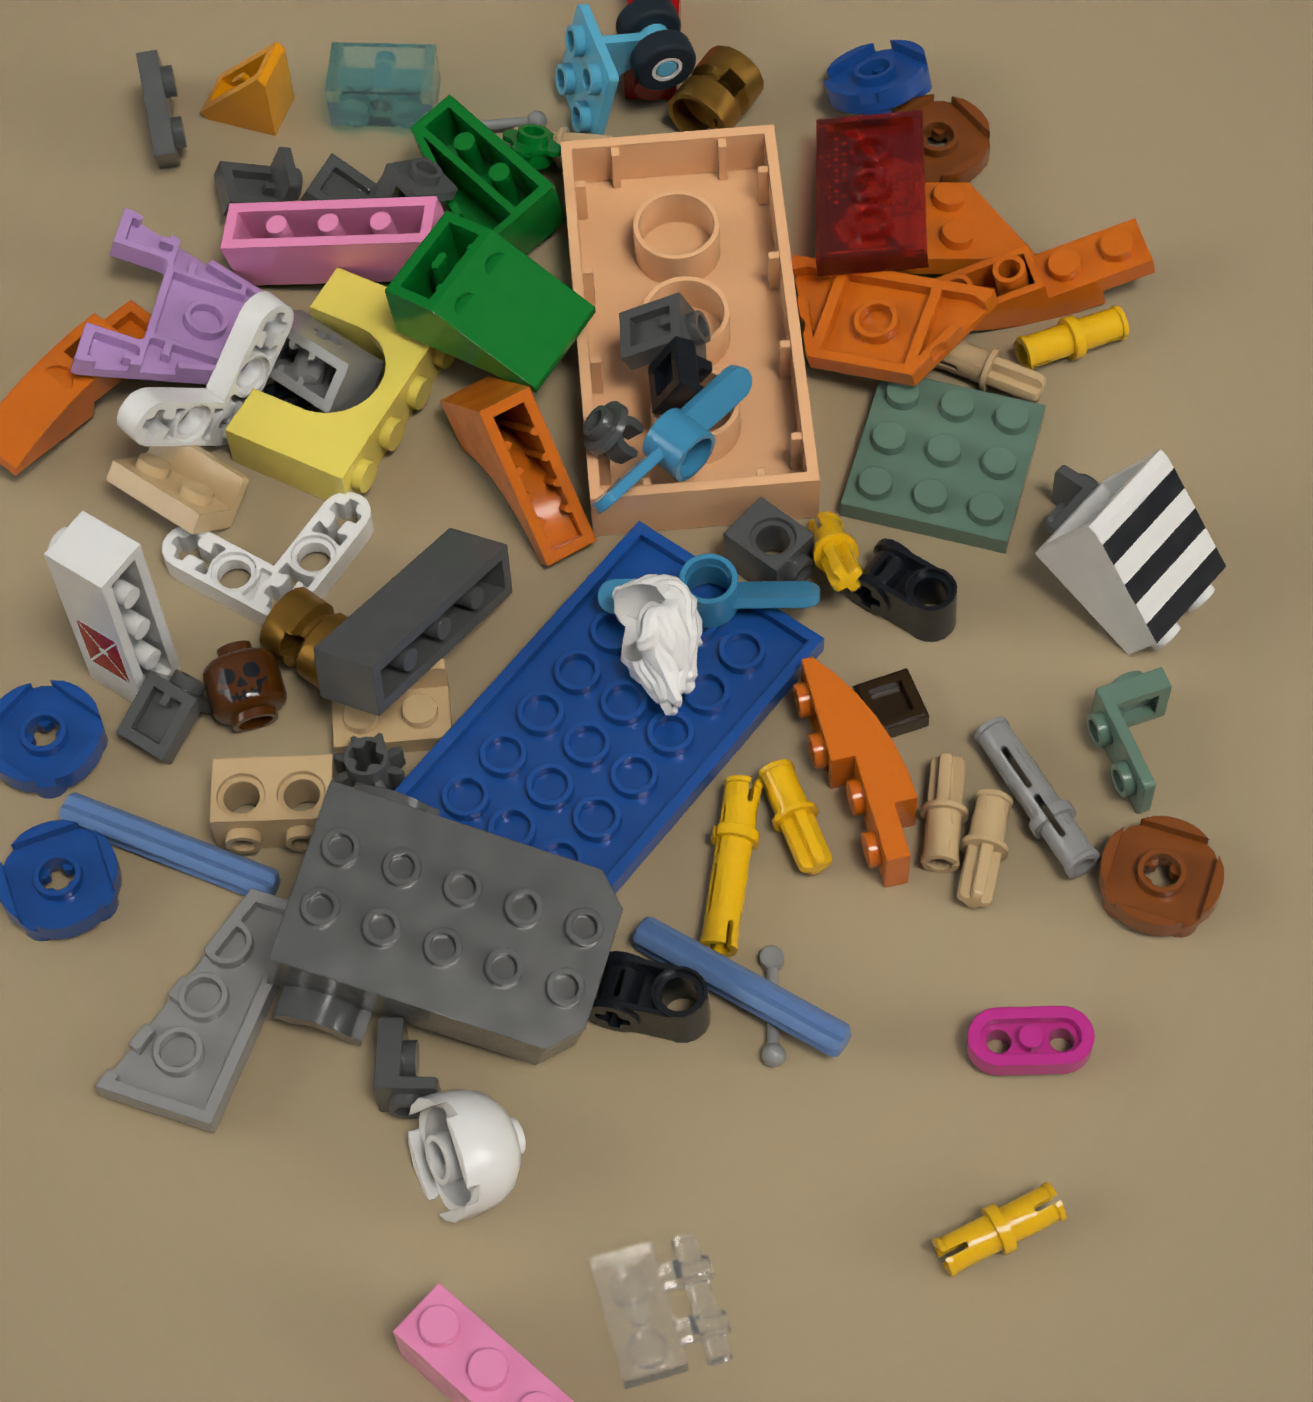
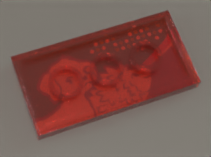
[816,110,929,277]

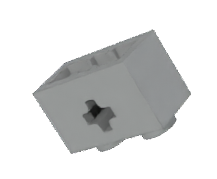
[269,310,385,413]

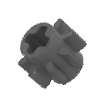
[333,733,406,791]

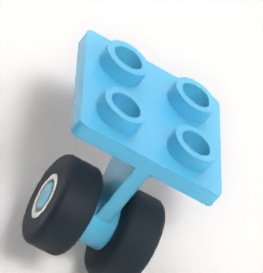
[555,0,696,135]

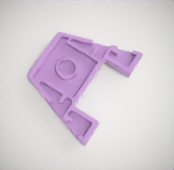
[70,208,262,384]

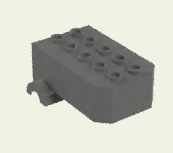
[267,780,623,1065]

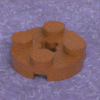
[887,94,990,182]
[1098,816,1224,938]

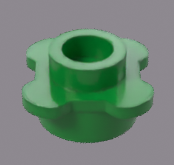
[502,124,561,170]

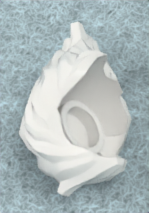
[612,574,703,716]

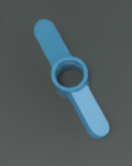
[592,365,752,514]
[598,554,820,628]

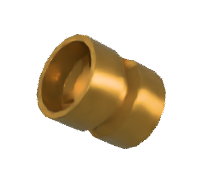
[668,45,764,132]
[259,586,348,689]

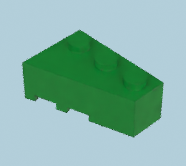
[410,94,566,255]

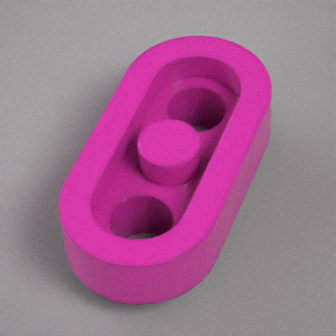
[966,1006,1095,1076]

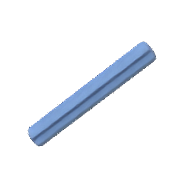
[59,793,281,896]
[632,917,851,1057]

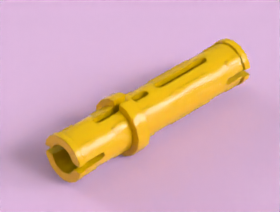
[699,775,763,957]

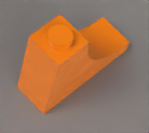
[440,376,597,566]

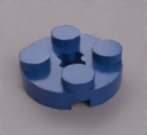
[824,40,932,122]
[0,680,108,799]
[0,820,122,942]

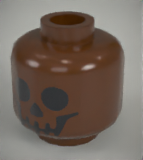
[203,640,287,732]

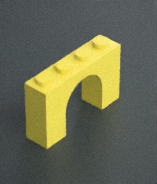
[225,267,455,501]

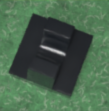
[648,336,712,415]

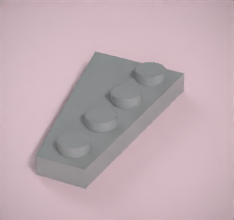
[95,888,288,1133]

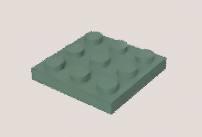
[840,378,1046,554]

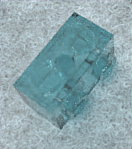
[325,42,441,129]

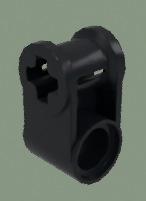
[846,538,957,642]
[589,951,711,1043]

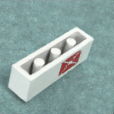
[44,510,181,702]

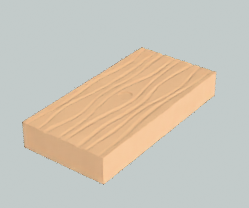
[560,124,820,537]

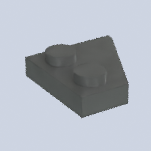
[136,49,187,169]

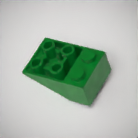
[385,210,596,393]

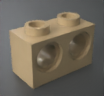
[209,754,338,854]

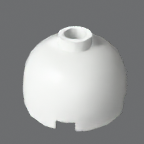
[408,1089,526,1223]

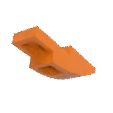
[934,218,1155,331]
[0,300,151,476]
[792,657,918,888]

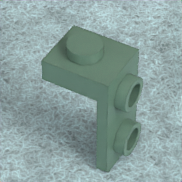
[1087,667,1172,814]

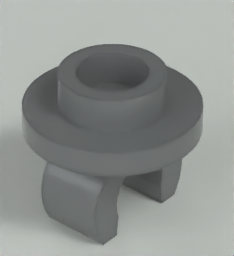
[583,401,644,464]

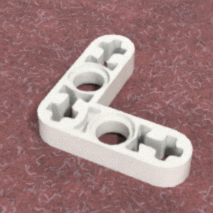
[117,291,294,446]
[162,492,374,626]

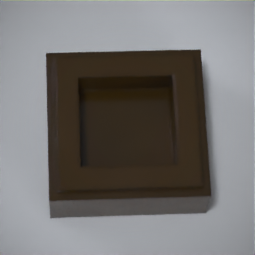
[852,668,930,738]

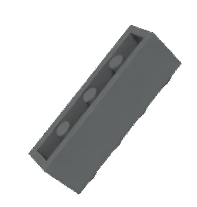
[313,528,512,716]

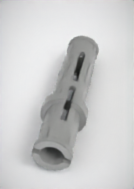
[974,716,1101,879]

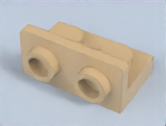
[106,445,249,535]
[331,658,452,754]

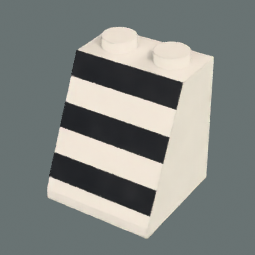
[1035,449,1226,655]

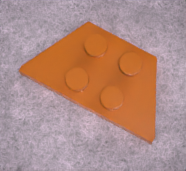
[888,182,1035,274]
[792,254,997,387]

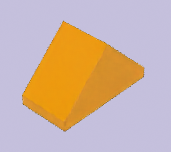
[200,41,295,136]

